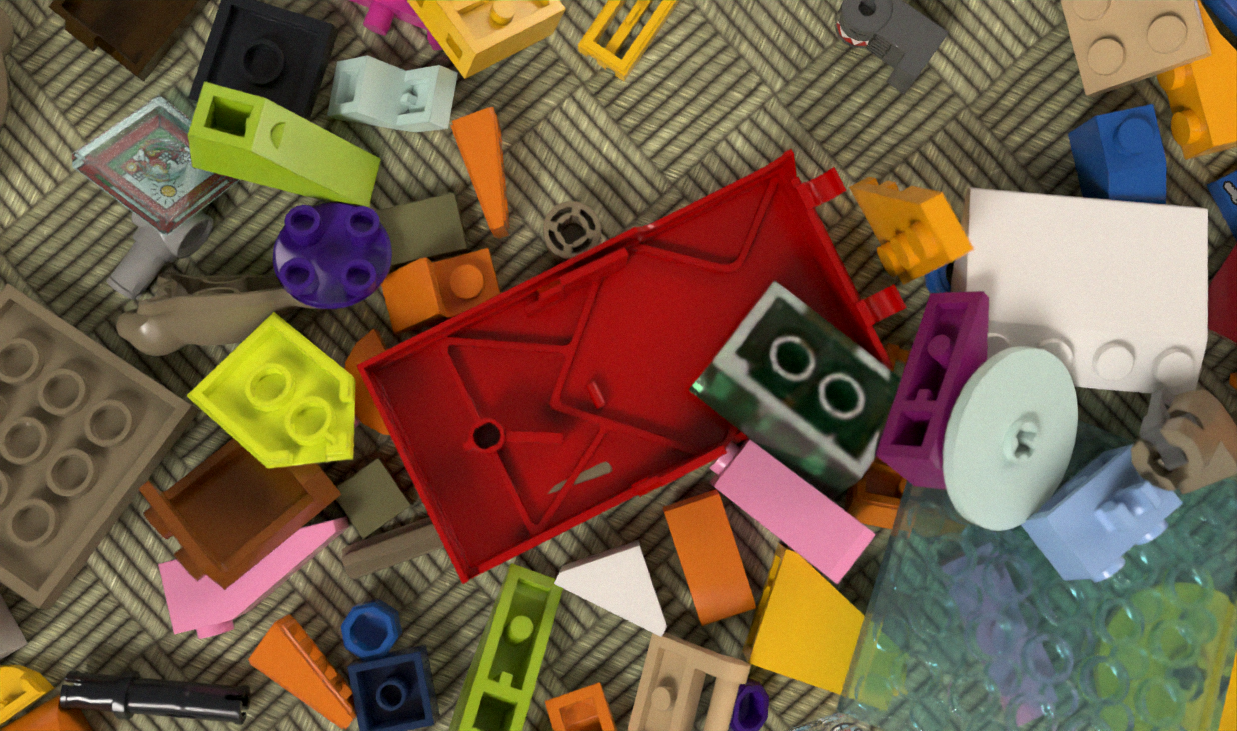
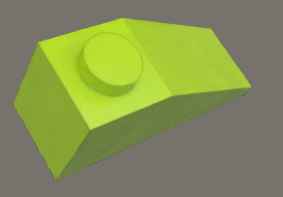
[448,563,563,731]

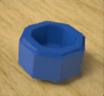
[340,599,402,661]

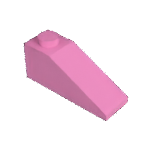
[158,516,349,639]

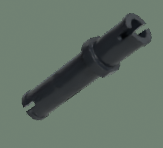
[60,670,251,725]

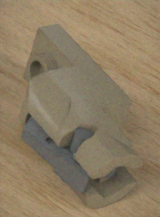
[1131,388,1237,495]

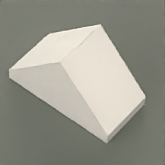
[554,540,667,637]

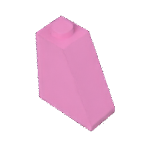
[709,439,876,584]

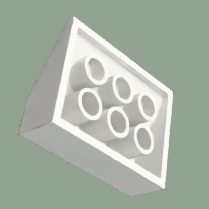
[951,187,1208,395]

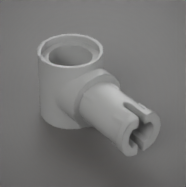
[106,211,214,300]

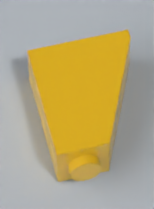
[742,543,906,710]

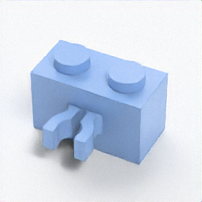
[1021,444,1183,582]

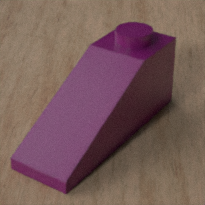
[876,291,989,490]

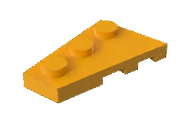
[849,177,974,285]

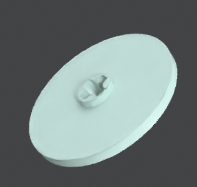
[943,346,1078,531]

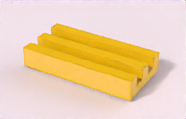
[578,0,680,82]

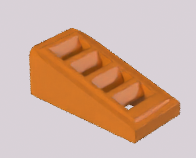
[450,107,510,239]
[248,614,357,729]

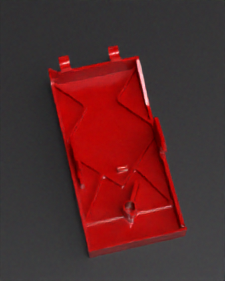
[356,149,907,585]

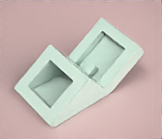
[327,55,458,132]

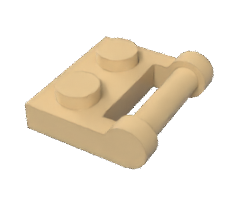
[627,632,751,731]

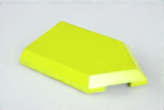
[186,312,356,469]

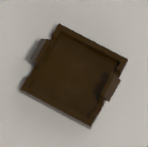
[49,0,210,82]

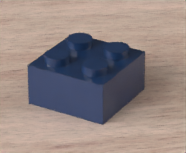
[347,644,440,731]

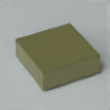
[336,457,414,539]

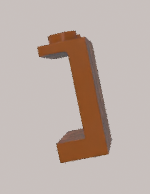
[138,438,341,590]

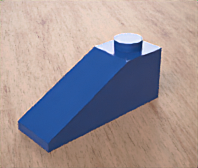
[1068,104,1167,204]

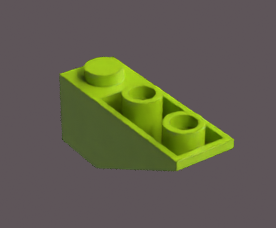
[188,82,381,207]

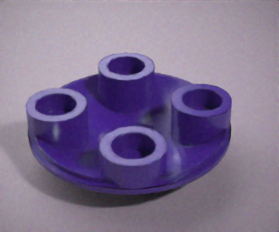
[273,202,392,309]

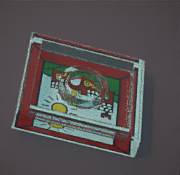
[72,95,240,237]

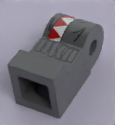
[835,0,949,94]

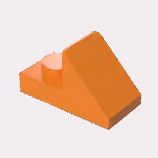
[381,248,502,334]

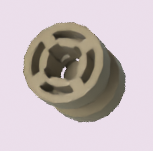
[543,201,602,264]

